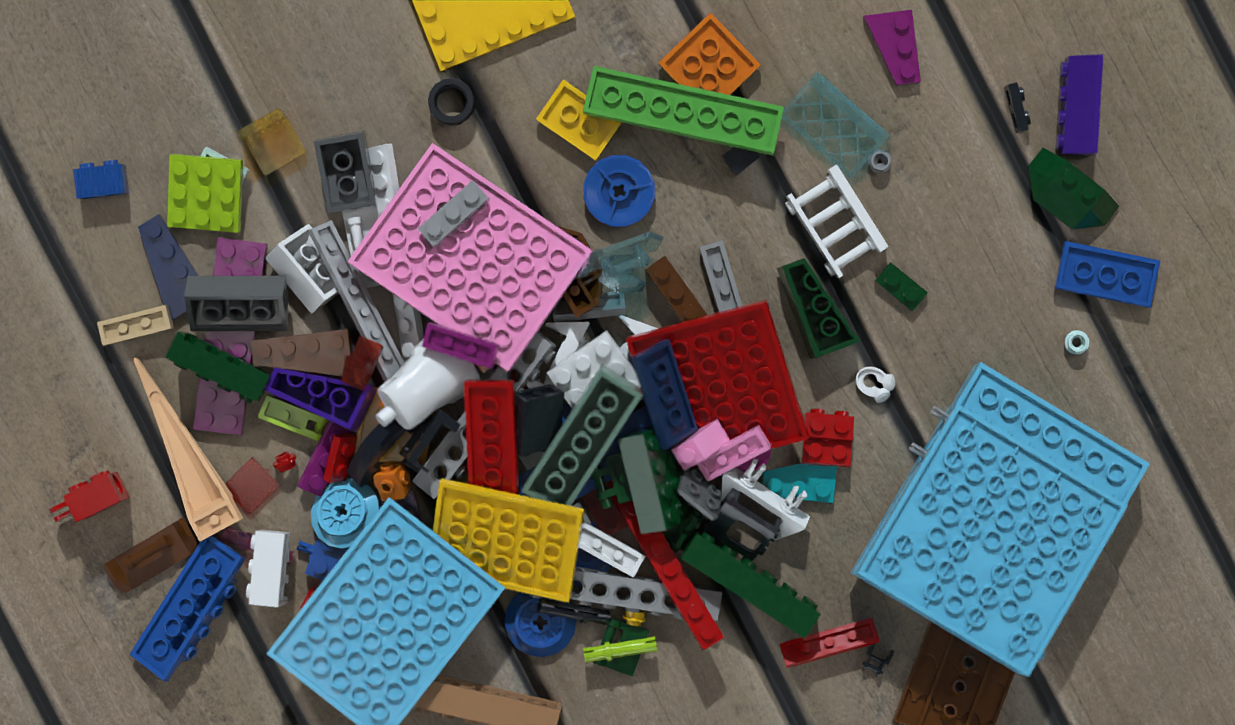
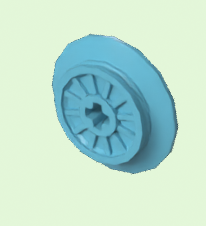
[311,477,379,549]

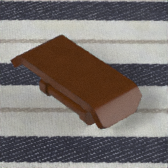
[103,518,197,593]

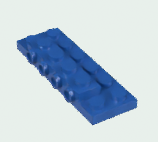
[129,535,246,682]

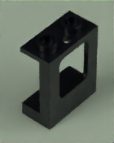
[399,409,461,473]
[703,487,782,561]

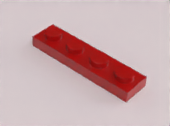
[779,618,880,669]

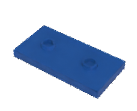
[1054,241,1161,308]

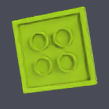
[167,154,243,233]

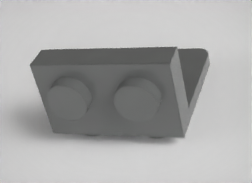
[678,467,722,521]

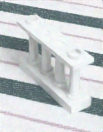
[785,164,889,278]

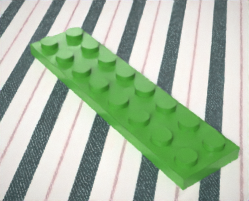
[583,66,784,155]

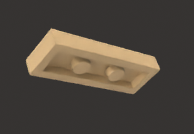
[97,305,174,346]

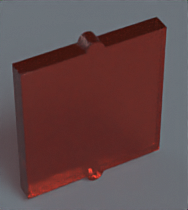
[225,457,280,515]

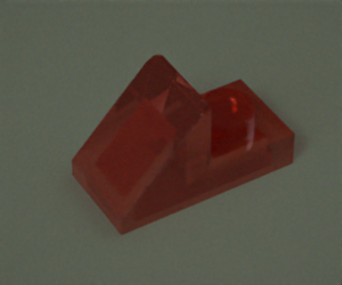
[341,336,384,391]

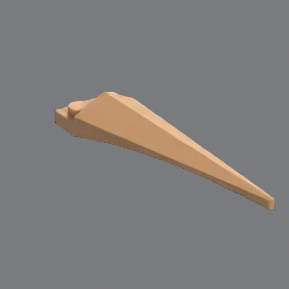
[134,357,243,541]

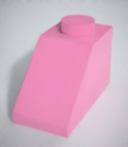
[672,419,730,470]

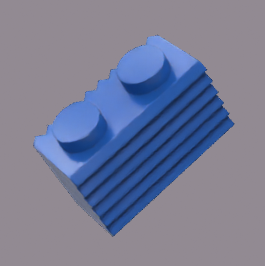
[73,160,129,200]

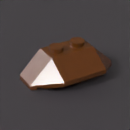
[557,226,607,318]

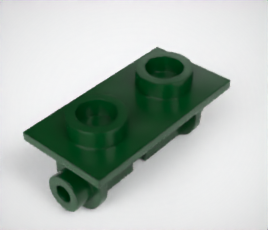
[664,501,706,552]

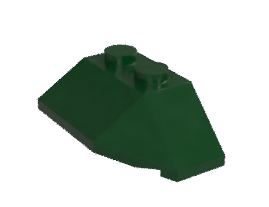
[1027,147,1119,230]

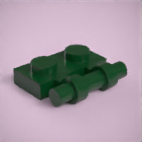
[590,452,633,509]

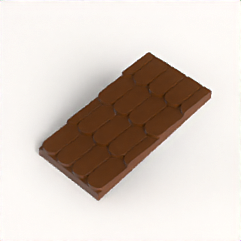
[892,621,1015,725]

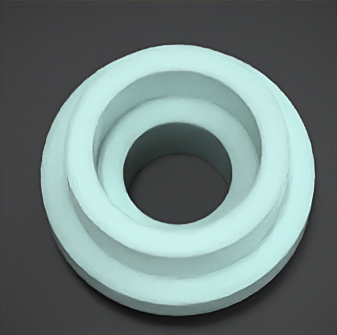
[1064,330,1089,355]

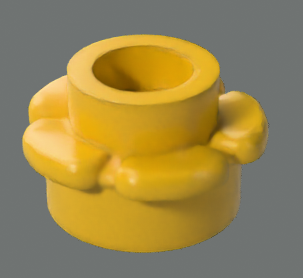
[623,609,646,626]

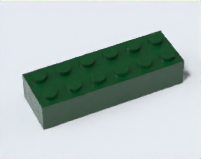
[680,530,821,639]

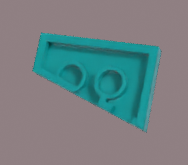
[762,463,837,503]

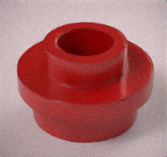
[273,452,297,472]

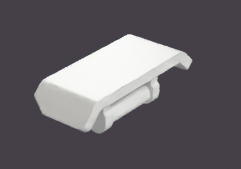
[342,195,380,288]

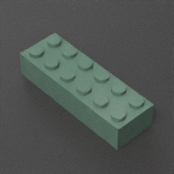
[522,364,643,506]

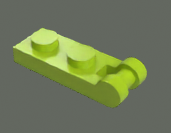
[258,395,330,441]

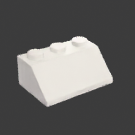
[265,224,339,314]

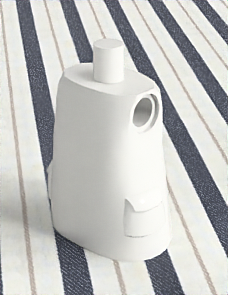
[376,340,480,429]

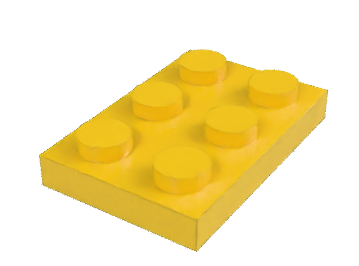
[536,79,622,161]

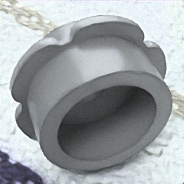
[868,149,892,173]

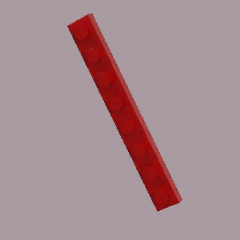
[605,480,724,651]

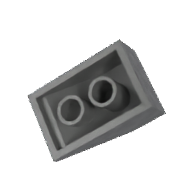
[314,130,376,213]

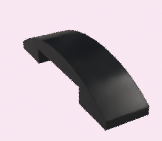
[347,418,426,488]

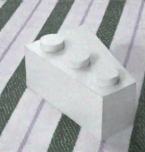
[246,530,290,607]

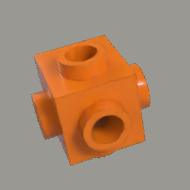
[373,461,412,501]

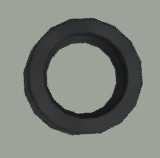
[428,78,475,126]

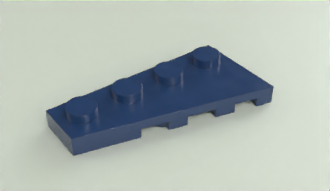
[138,214,199,321]

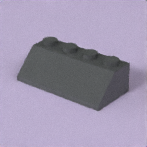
[184,276,288,331]

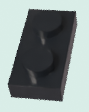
[1004,82,1031,134]

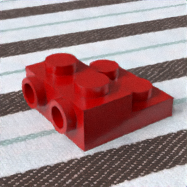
[801,409,854,468]

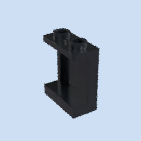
[515,384,565,456]

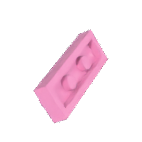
[697,425,771,482]

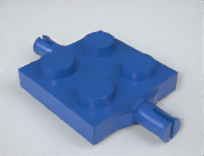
[296,538,349,581]

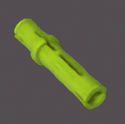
[583,636,658,663]

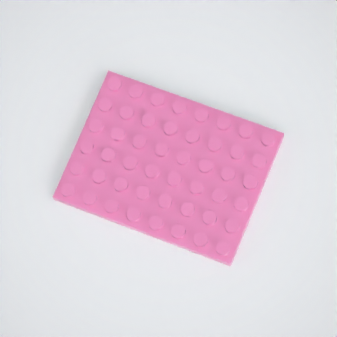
[347,143,593,373]

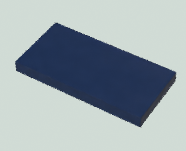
[631,339,698,449]

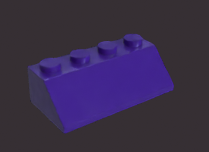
[1056,54,1103,157]

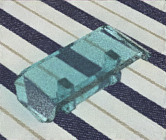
[576,232,663,279]

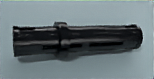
[537,598,610,625]

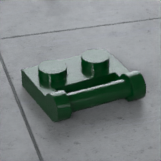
[593,617,649,677]

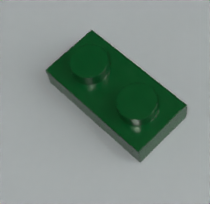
[875,262,928,311]

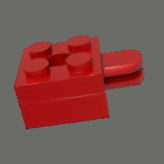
[49,470,130,522]

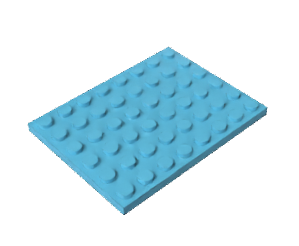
[267,497,505,725]

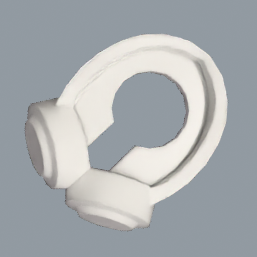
[856,367,895,403]

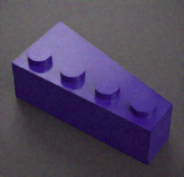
[264,368,377,433]

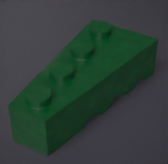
[777,258,860,359]
[164,331,271,404]

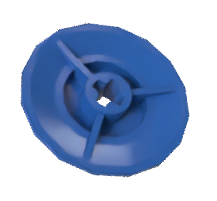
[583,155,655,227]
[505,592,577,657]

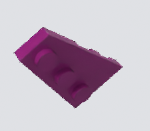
[863,10,921,86]

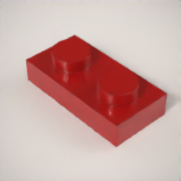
[323,433,358,483]

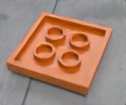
[658,12,761,95]

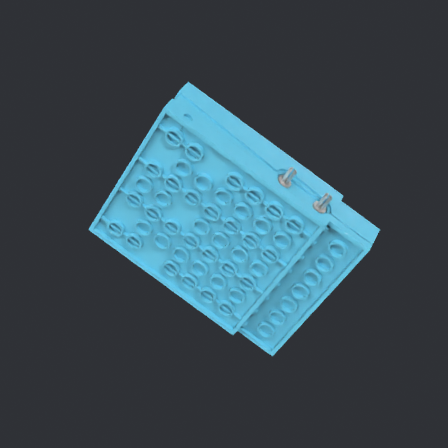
[850,362,1150,677]

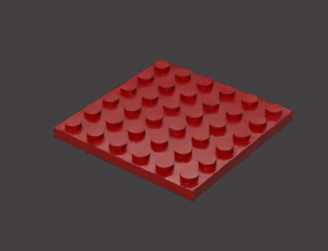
[626,299,809,471]

